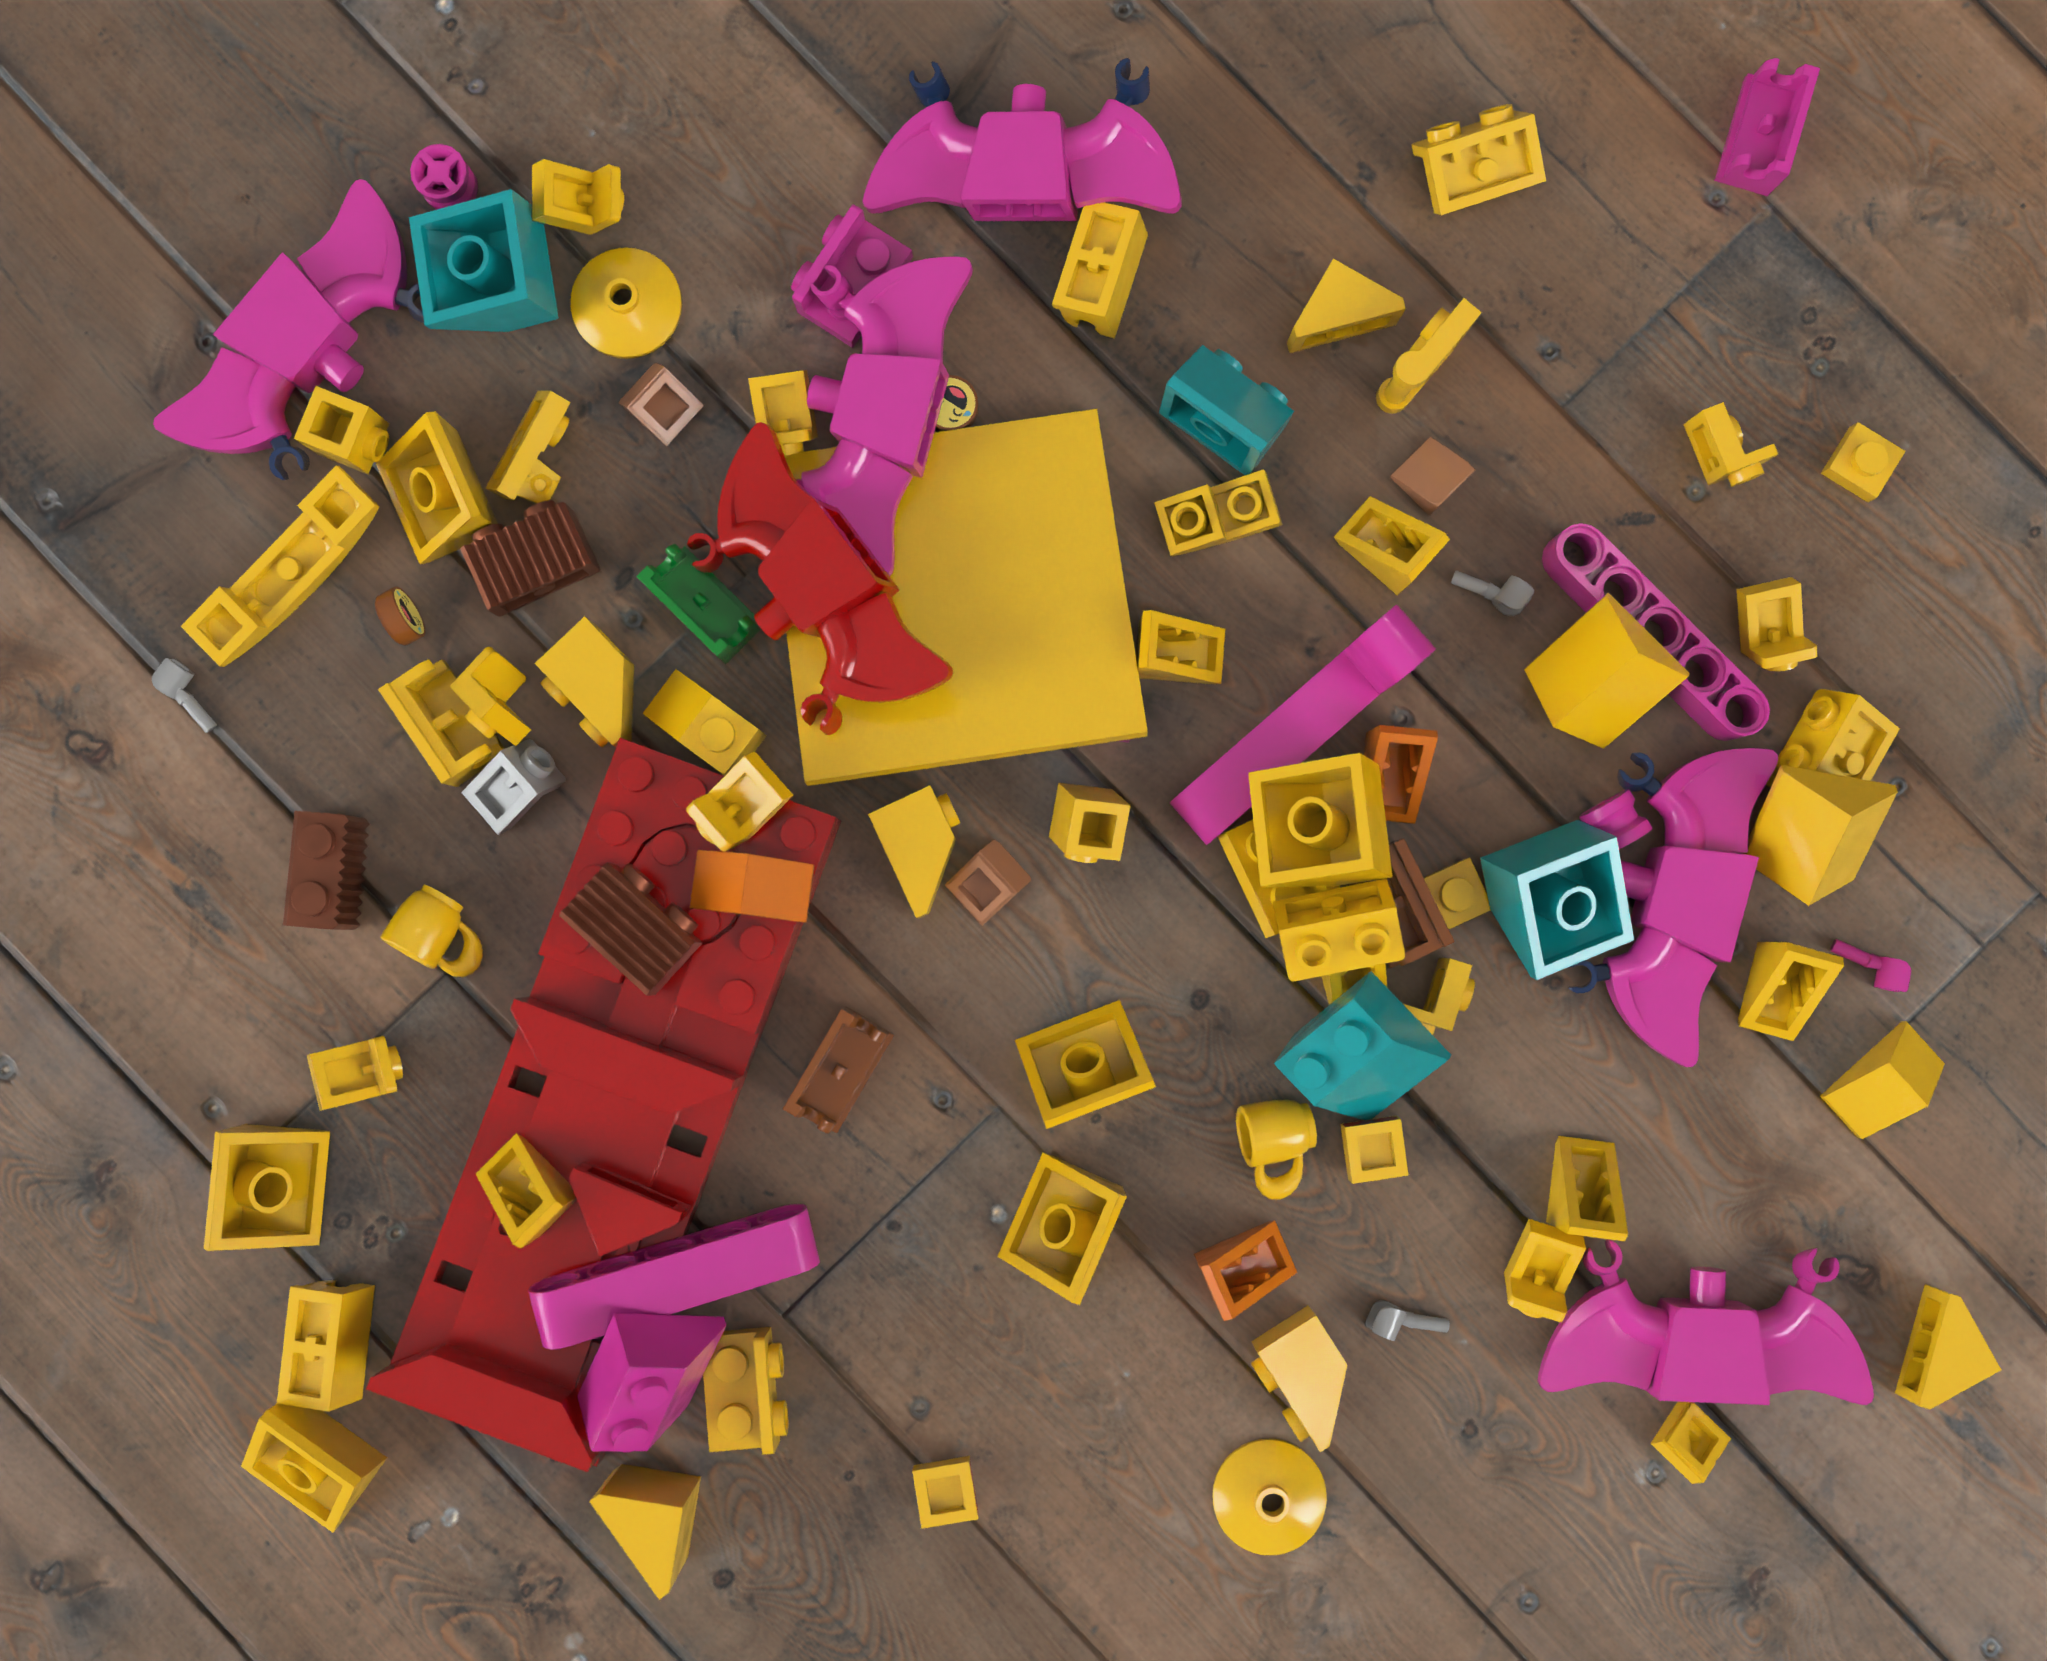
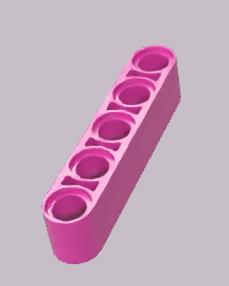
[1542,523,1770,741]
[528,1204,820,1349]

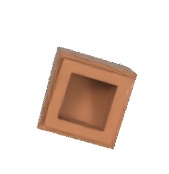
[619,363,704,446]
[1390,437,1475,516]
[945,840,1031,926]

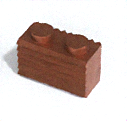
[460,500,601,617]
[283,811,371,930]
[559,862,702,996]

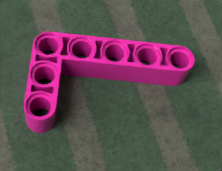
[1169,604,1436,845]

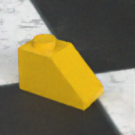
[642,669,767,776]
[868,785,961,919]

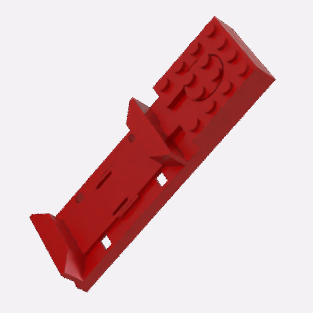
[366,738,842,1472]

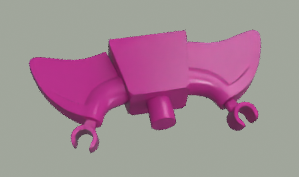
[796,257,973,576]
[1537,1240,1874,1405]

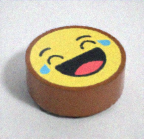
[935,375,979,432]
[375,586,426,646]

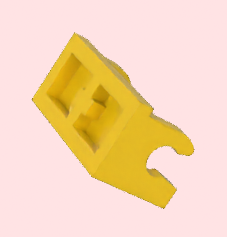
[1052,202,1148,338]
[378,659,505,787]
[277,1280,375,1412]

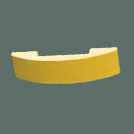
[181,465,380,667]

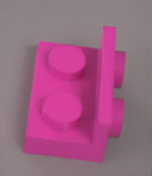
[791,204,913,348]

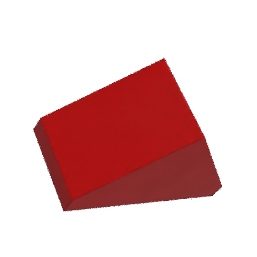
[568,1161,691,1256]

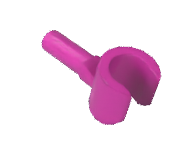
[1830,939,1911,992]

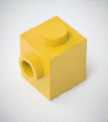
[294,386,390,474]
[1049,783,1131,863]

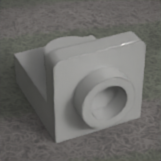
[461,739,566,835]

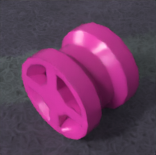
[410,144,478,210]
[1579,789,1653,849]

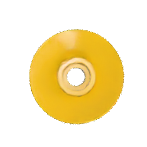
[570,248,682,359]
[1212,1438,1327,1555]

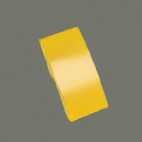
[1154,469,1283,557]

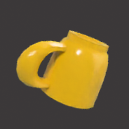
[380,884,483,977]
[1236,1100,1317,1200]

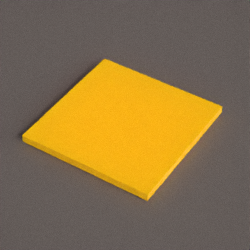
[784,409,1148,786]

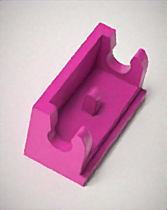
[1714,58,1820,196]

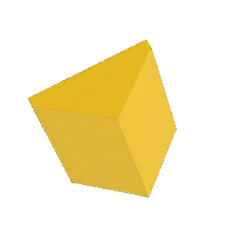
[376,411,498,564]
[1524,592,1690,749]
[1741,765,1898,906]
[1015,1000,1156,1129]
[204,1124,330,1251]
[997,1152,1127,1305]
[241,1403,388,1533]
[589,1464,701,1600]

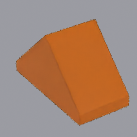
[1364,725,1438,824]
[690,850,814,923]
[1194,1220,1298,1321]

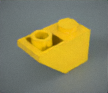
[535,616,634,748]
[1251,1305,1347,1452]

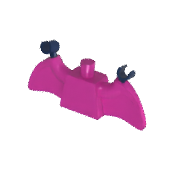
[863,58,1182,221]
[153,179,424,480]
[1568,748,1778,1067]

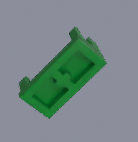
[636,544,761,664]

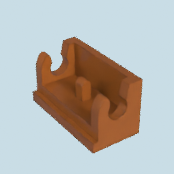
[1347,838,1455,969]
[783,1007,895,1134]

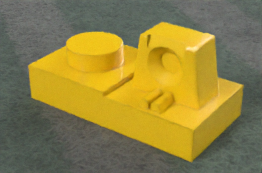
[485,391,571,504]

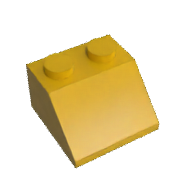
[1248,753,1393,888]

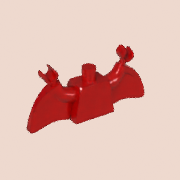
[687,422,953,735]

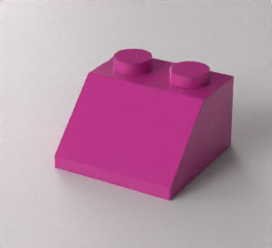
[577,1313,726,1452]

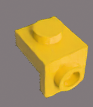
[532,159,624,235]
[748,370,818,455]
[1737,577,1818,671]
[450,647,531,746]
[686,751,793,852]
[1403,958,1475,1035]
[307,1036,403,1111]
[1504,1219,1586,1322]

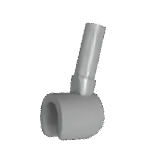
[1451,570,1534,616]
[152,658,217,733]
[1365,1300,1450,1341]

